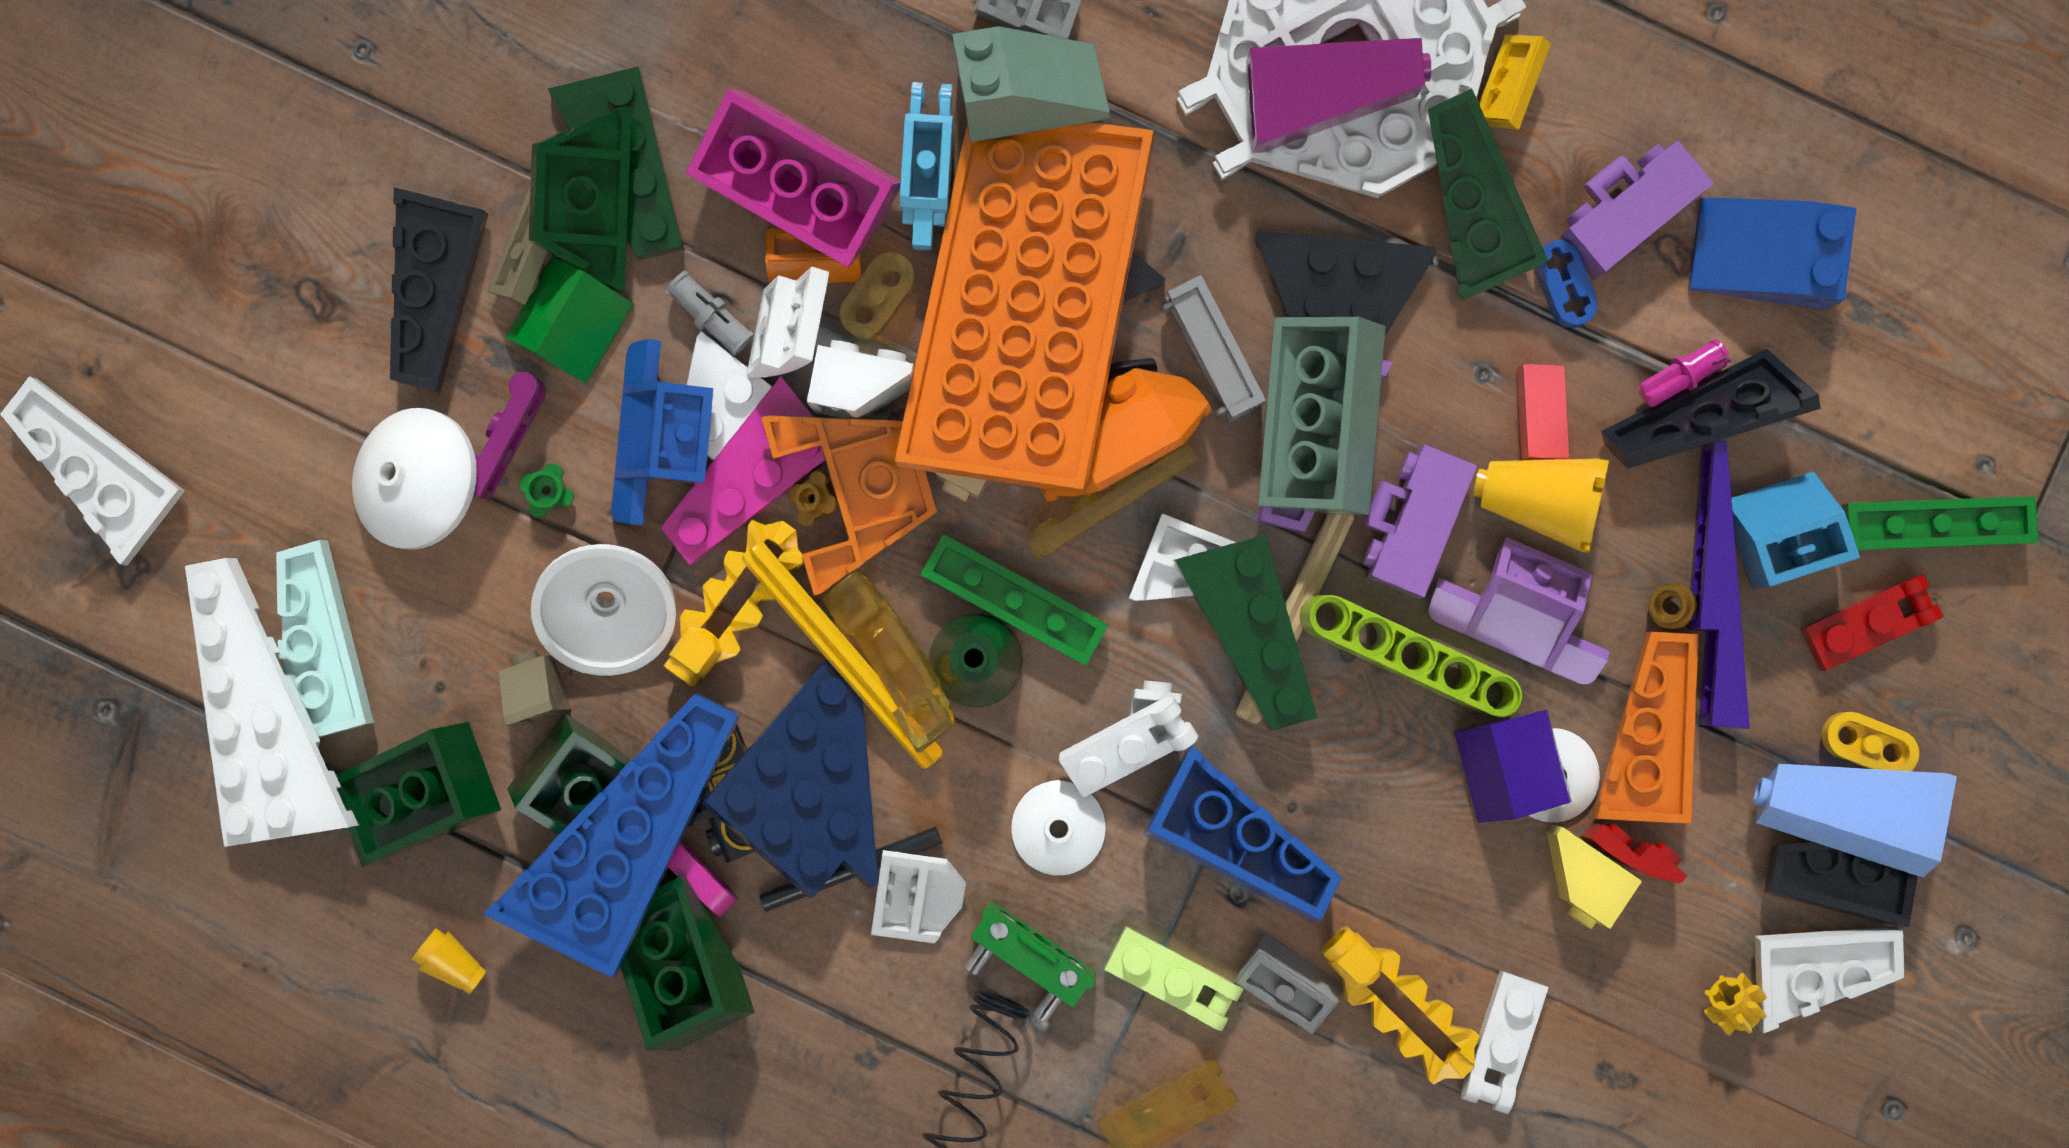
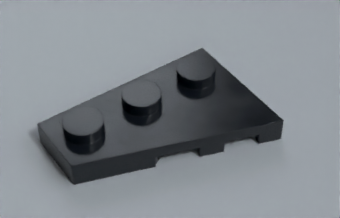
[1764,842,1918,928]

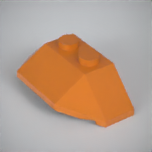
[1039,368,1212,502]

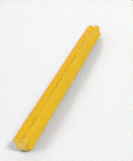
[742,542,943,769]

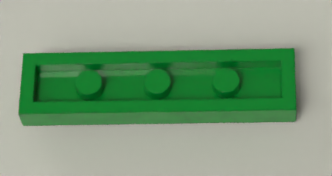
[1841,496,2038,551]
[920,534,1109,666]

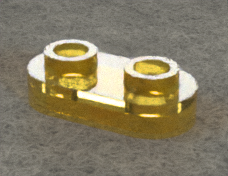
[840,252,915,339]

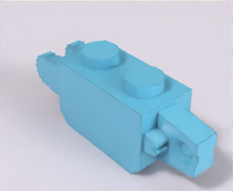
[900,82,954,251]

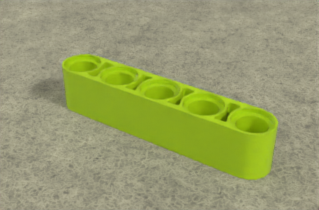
[1299,595,1523,717]

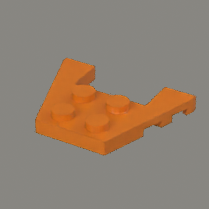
[761,415,937,595]

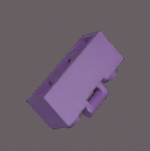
[1560,140,1714,280]
[1363,444,1477,599]

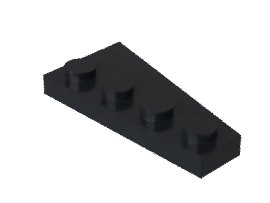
[390,187,488,393]

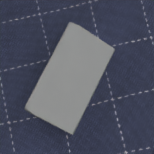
[1233,934,1343,1034]

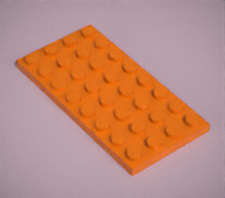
[895,122,1155,495]

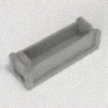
[1162,275,1266,423]

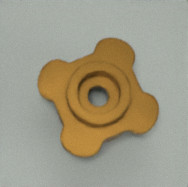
[788,471,838,527]

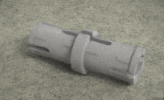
[665,271,755,357]

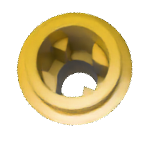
[412,928,487,994]

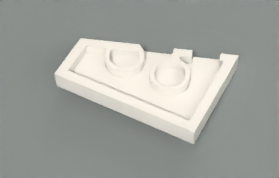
[1755,927,1904,1034]

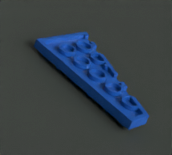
[483,694,741,978]

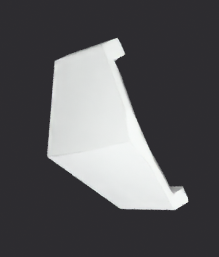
[871,850,966,943]

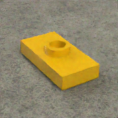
[1479,34,1551,130]

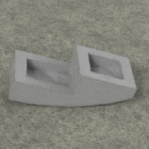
[972,0,1081,39]

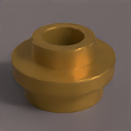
[1648,582,1697,629]

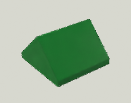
[505,257,634,384]

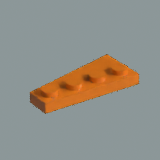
[1592,632,1699,824]

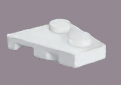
[687,332,772,460]

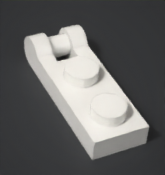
[1059,696,1198,798]
[1461,970,1549,1114]

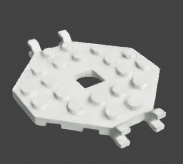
[1176,0,1526,198]

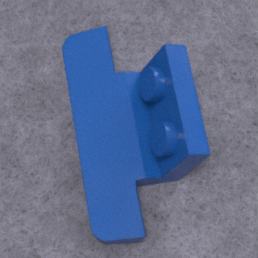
[611,339,714,525]

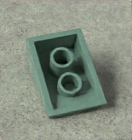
[952,26,1110,142]

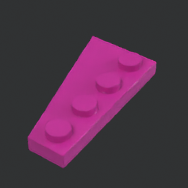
[661,376,825,566]

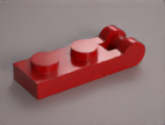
[1800,574,1944,671]

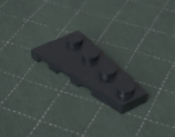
[1601,349,1821,469]

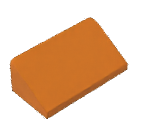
[765,228,862,284]

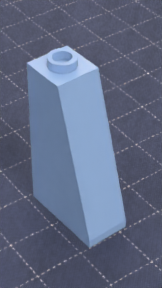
[1752,764,1957,878]

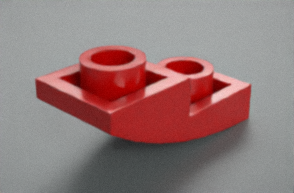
[1581,822,1688,883]

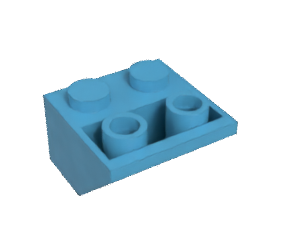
[1732,471,1860,590]

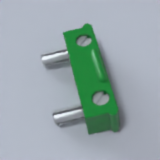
[965,901,1097,1022]

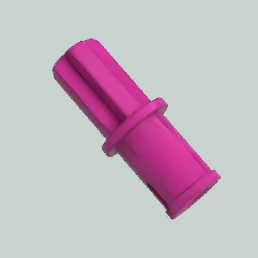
[1638,339,1731,407]

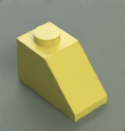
[1546,825,1642,929]

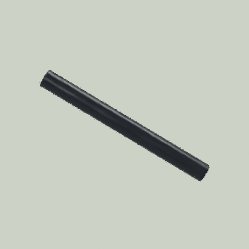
[759,826,943,912]

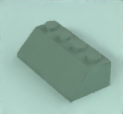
[1258,317,1386,515]

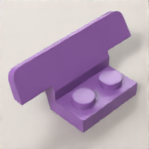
[1428,537,1610,684]

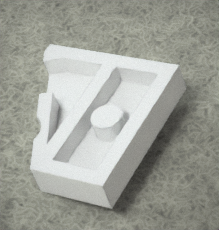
[1129,514,1236,601]

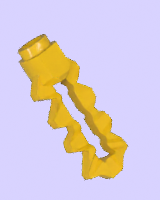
[663,520,804,688]
[1321,926,1480,1085]

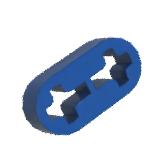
[1535,240,1598,329]

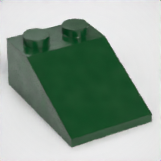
[507,713,631,835]
[336,722,501,867]
[621,876,755,1050]

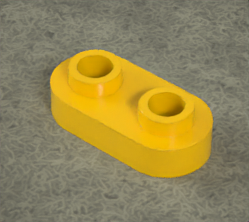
[1821,712,1919,771]

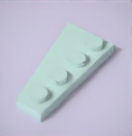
[276,540,374,738]

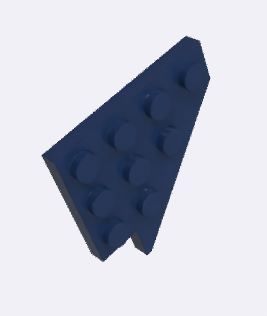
[701,659,878,898]

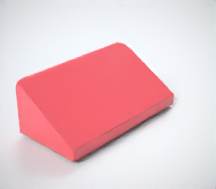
[1516,364,1570,460]

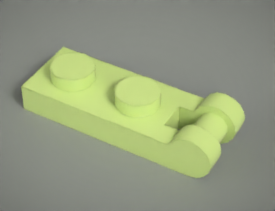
[1104,926,1244,1032]

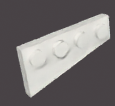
[0,376,185,566]

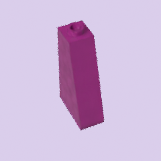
[1246,38,1431,153]

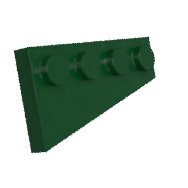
[548,67,685,260]
[1428,88,1549,301]
[1173,534,1317,731]

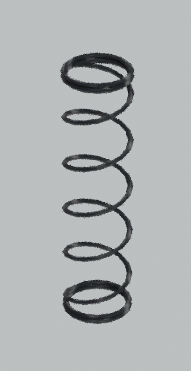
[921,990,1031,1148]

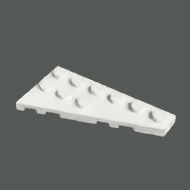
[185,558,359,847]

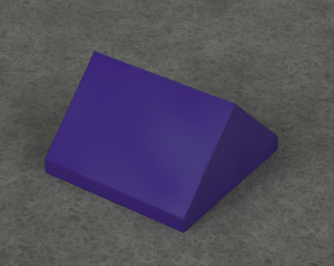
[1454,709,1572,823]

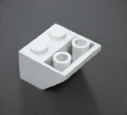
[807,340,914,419]

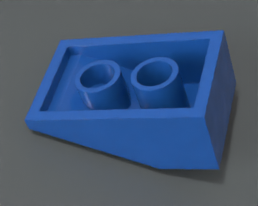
[1688,197,1856,310]

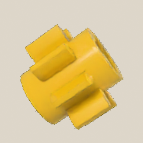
[1704,973,1767,1036]

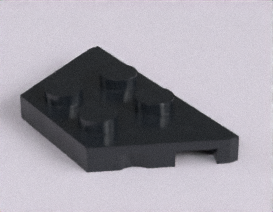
[1255,231,1436,336]

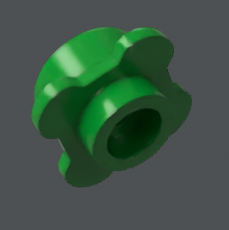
[519,464,574,518]

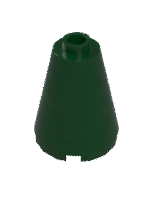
[929,614,1023,708]

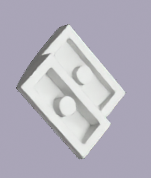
[746,266,829,378]

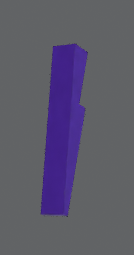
[1687,440,1750,729]

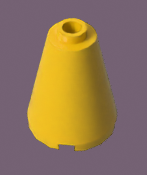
[1473,458,1609,553]

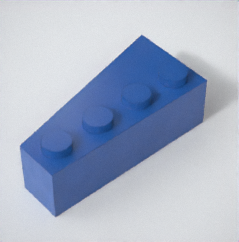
[1143,745,1342,923]

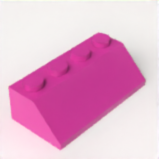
[685,89,901,267]

